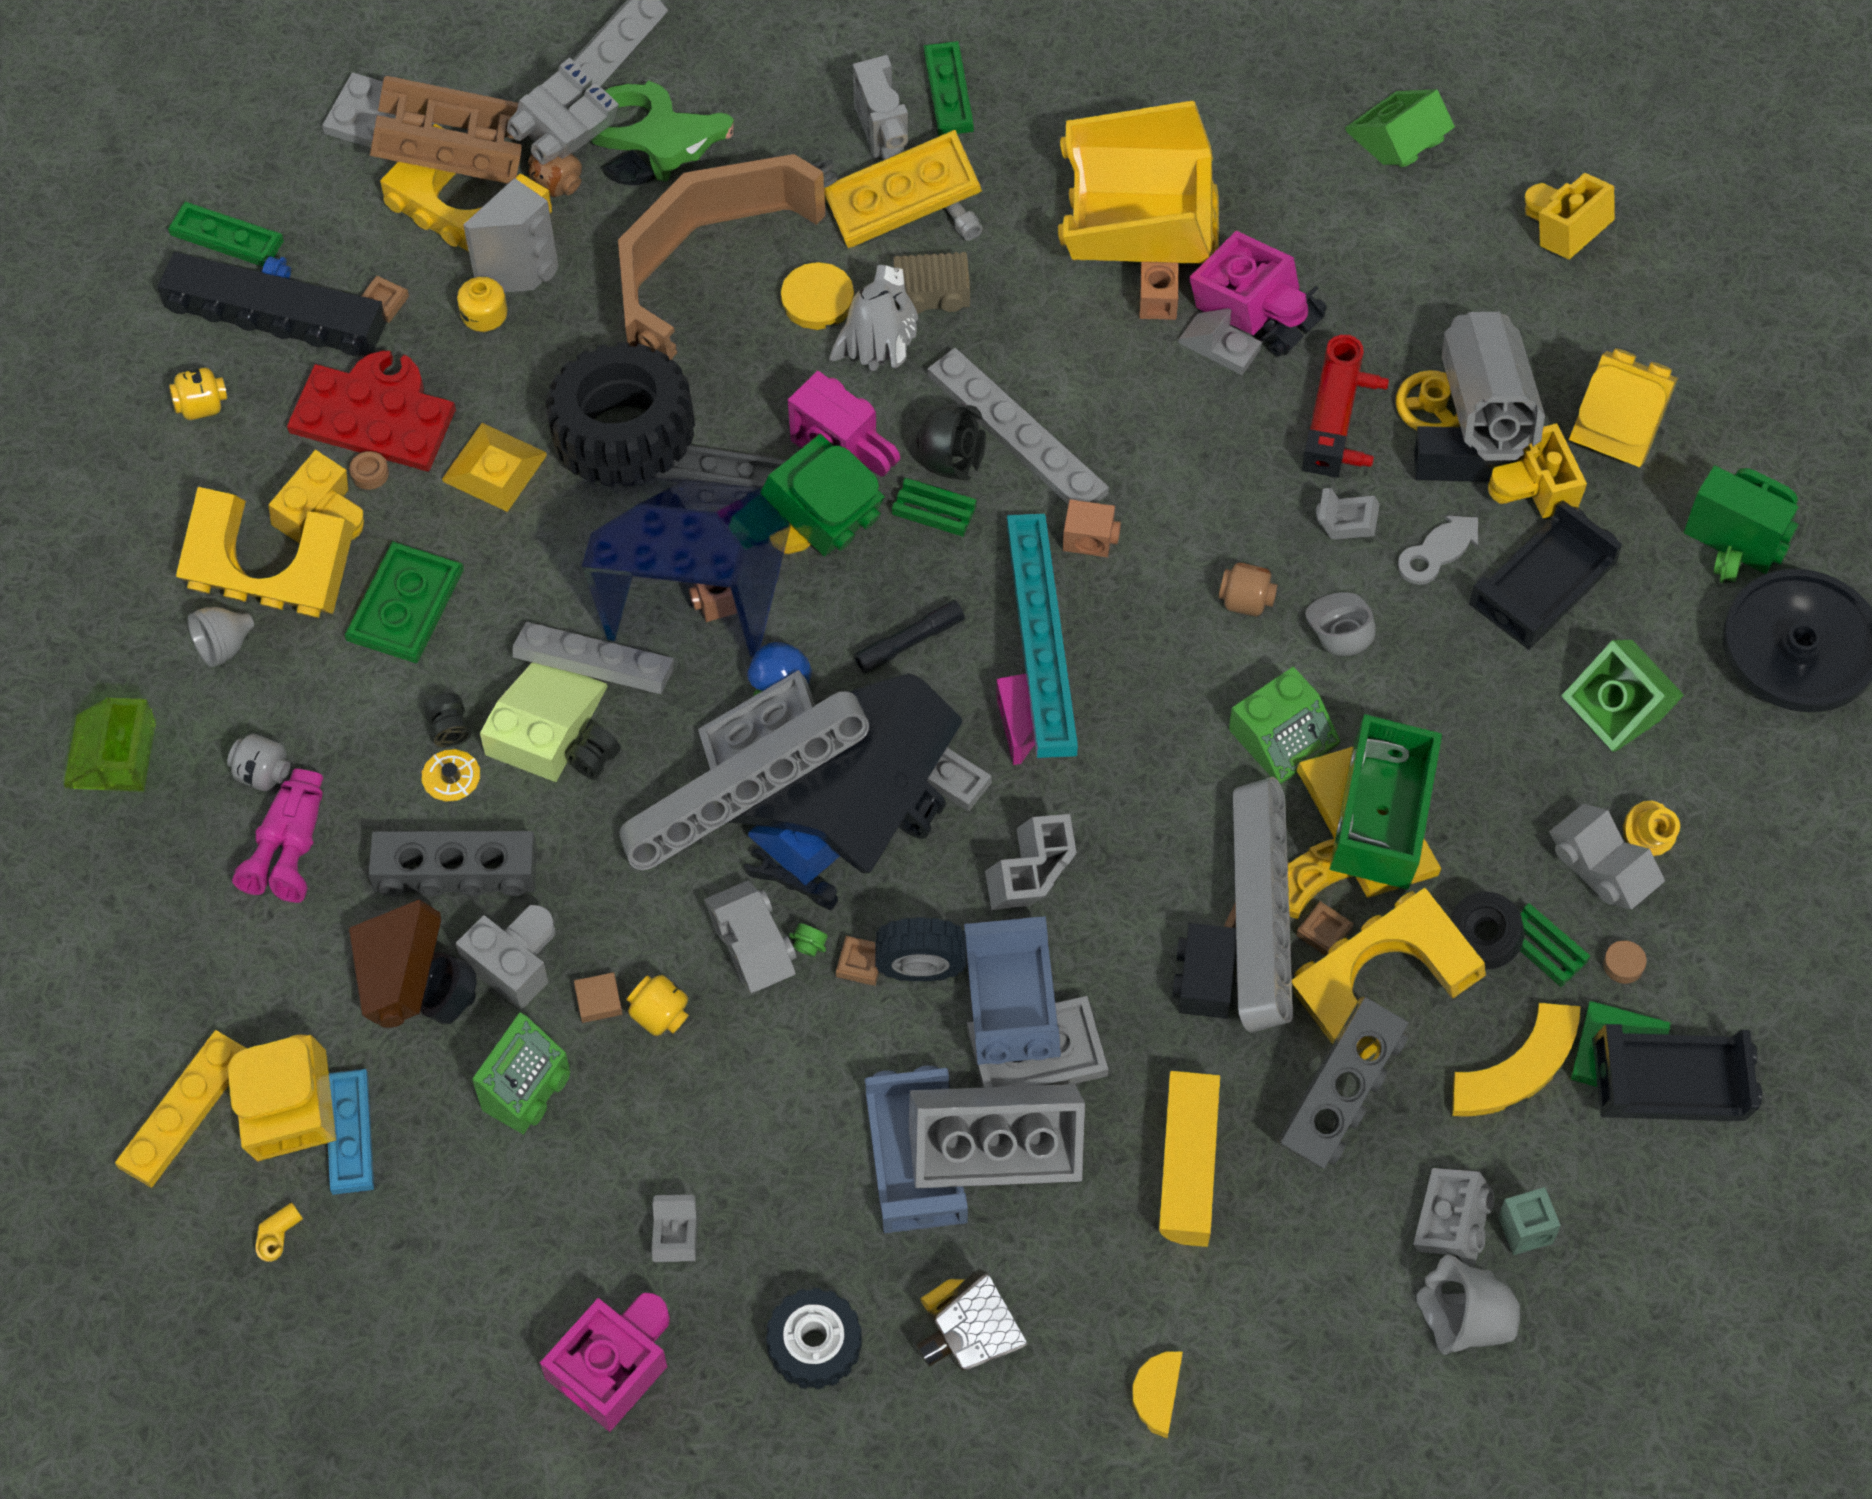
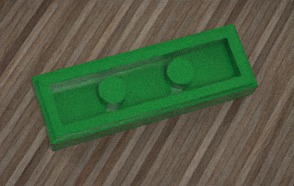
[924,41,974,136]
[168,201,284,267]

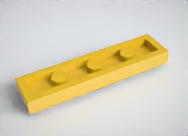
[115,1030,247,1188]

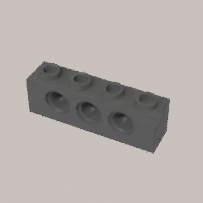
[369,831,538,897]
[1276,997,1409,1169]

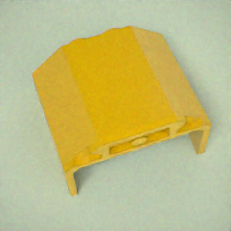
[1058,101,1219,263]

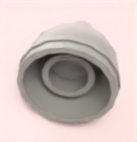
[188,607,254,667]

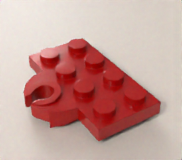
[287,351,456,472]

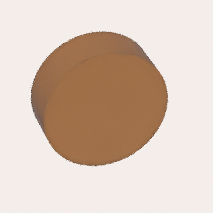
[349,451,389,490]
[1603,941,1647,984]

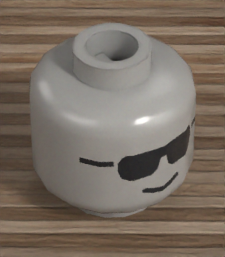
[227,733,290,791]

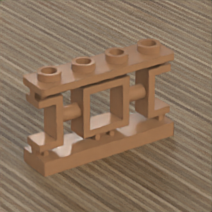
[370,76,522,184]

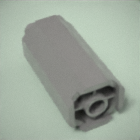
[1442,312,1545,461]

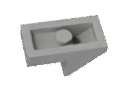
[1178,308,1262,375]

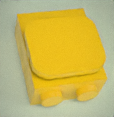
[1569,348,1678,467]
[228,1034,336,1161]

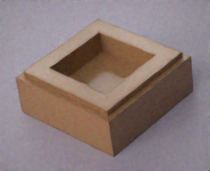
[361,275,409,323]
[1296,901,1354,956]
[836,936,879,986]
[574,972,623,1023]

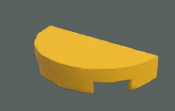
[1132,1352,1183,1439]

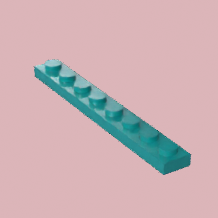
[1006,514,1078,758]

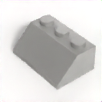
[463,178,559,292]

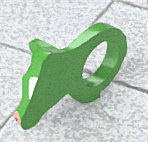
[591,80,734,182]

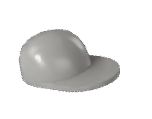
[1305,592,1376,657]

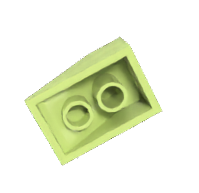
[480,662,607,782]

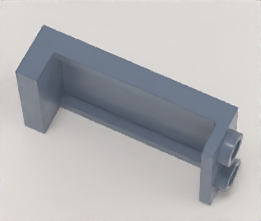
[964,916,1061,1065]
[865,1066,968,1233]

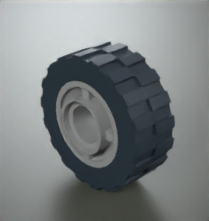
[875,917,966,981]

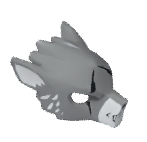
[829,265,919,371]

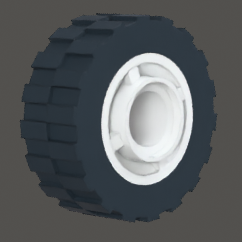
[766,1288,862,1389]

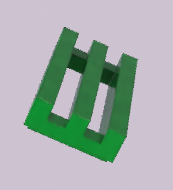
[892,478,977,537]
[1520,903,1590,987]

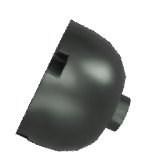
[916,404,986,480]

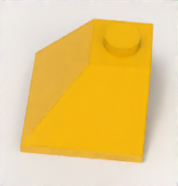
[442,423,547,512]

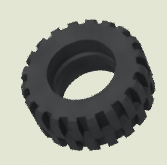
[545,342,695,487]

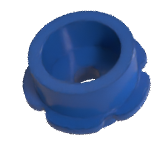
[261,256,291,279]

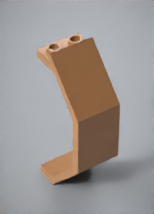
[618,154,826,360]

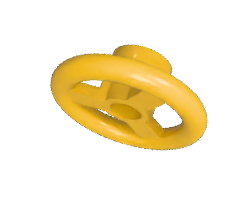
[1395,370,1460,431]

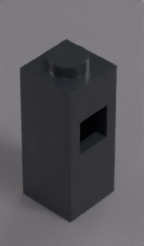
[1414,426,1517,482]

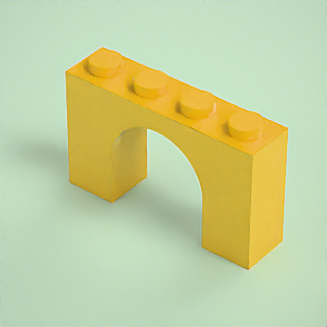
[380,124,552,252]
[176,487,355,618]
[1292,888,1486,1060]

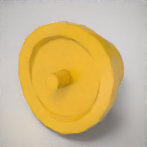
[1623,800,1680,856]

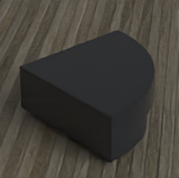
[604,150,655,185]

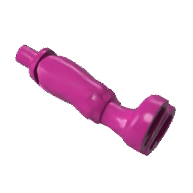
[232,769,323,903]

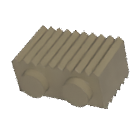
[893,252,970,314]

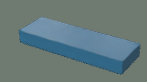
[328,1069,374,1195]

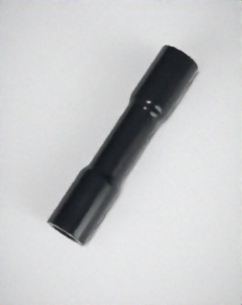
[854,600,965,674]

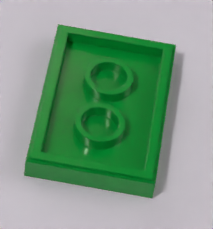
[345,541,464,664]

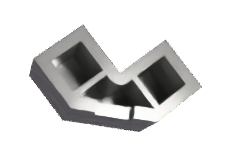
[1549,804,1665,910]
[985,814,1077,910]
[704,880,797,994]

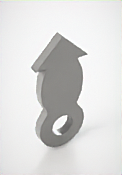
[1397,516,1478,585]

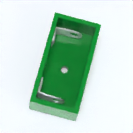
[1329,714,1442,890]

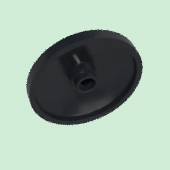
[1723,569,1872,712]

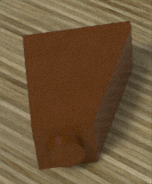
[349,899,441,1028]

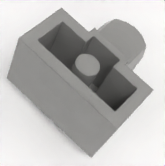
[456,905,556,1011]

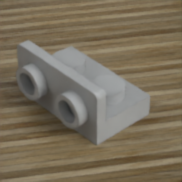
[1413,1168,1495,1266]

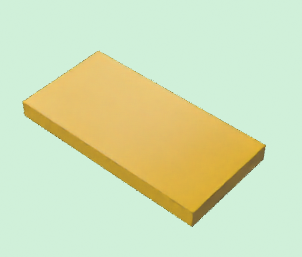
[824,130,982,248]
[1297,747,1441,898]

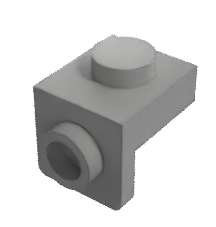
[1316,488,1380,540]
[652,1195,697,1262]

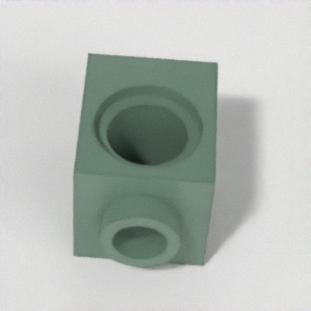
[1498,1187,1561,1256]

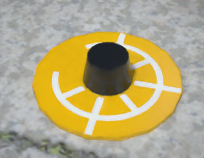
[422,749,480,802]

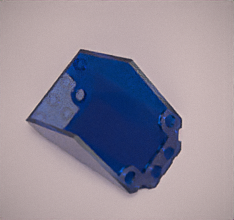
[582,479,790,657]

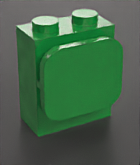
[760,433,885,557]
[1684,465,1799,574]

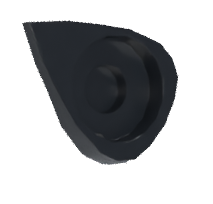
[420,952,477,1024]

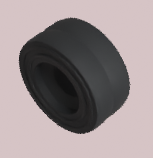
[1450,891,1524,969]

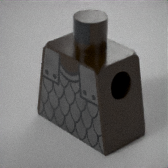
[916,1269,1028,1371]

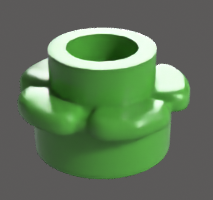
[1713,546,1743,583]
[789,923,828,957]

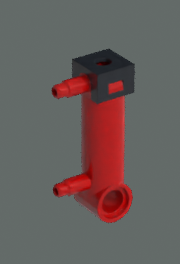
[1302,334,1389,478]

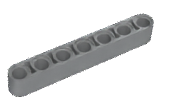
[619,691,869,870]
[1233,777,1293,1033]

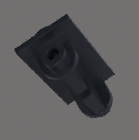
[1258,286,1327,357]

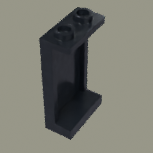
[1469,500,1622,650]
[1592,1024,1762,1121]

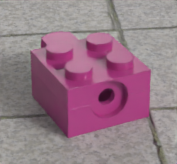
[1190,231,1308,335]
[788,371,900,477]
[540,1293,670,1432]

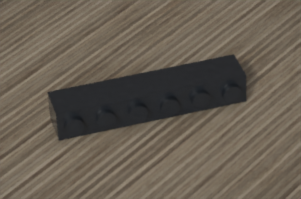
[157,252,387,356]

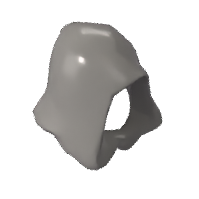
[1416,1254,1520,1355]

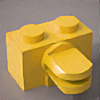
[1525,173,1615,260]
[1488,423,1587,519]
[268,449,364,543]

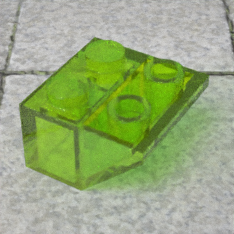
[64,697,156,791]

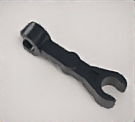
[743,849,838,910]

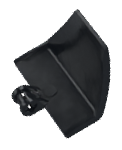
[728,673,962,874]

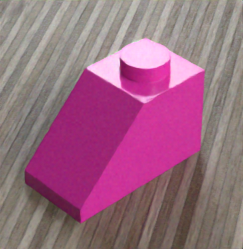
[996,674,1035,765]

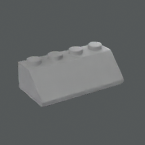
[909,1084,1085,1188]

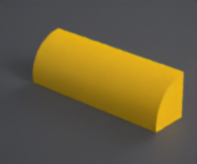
[1159,1071,1220,1247]

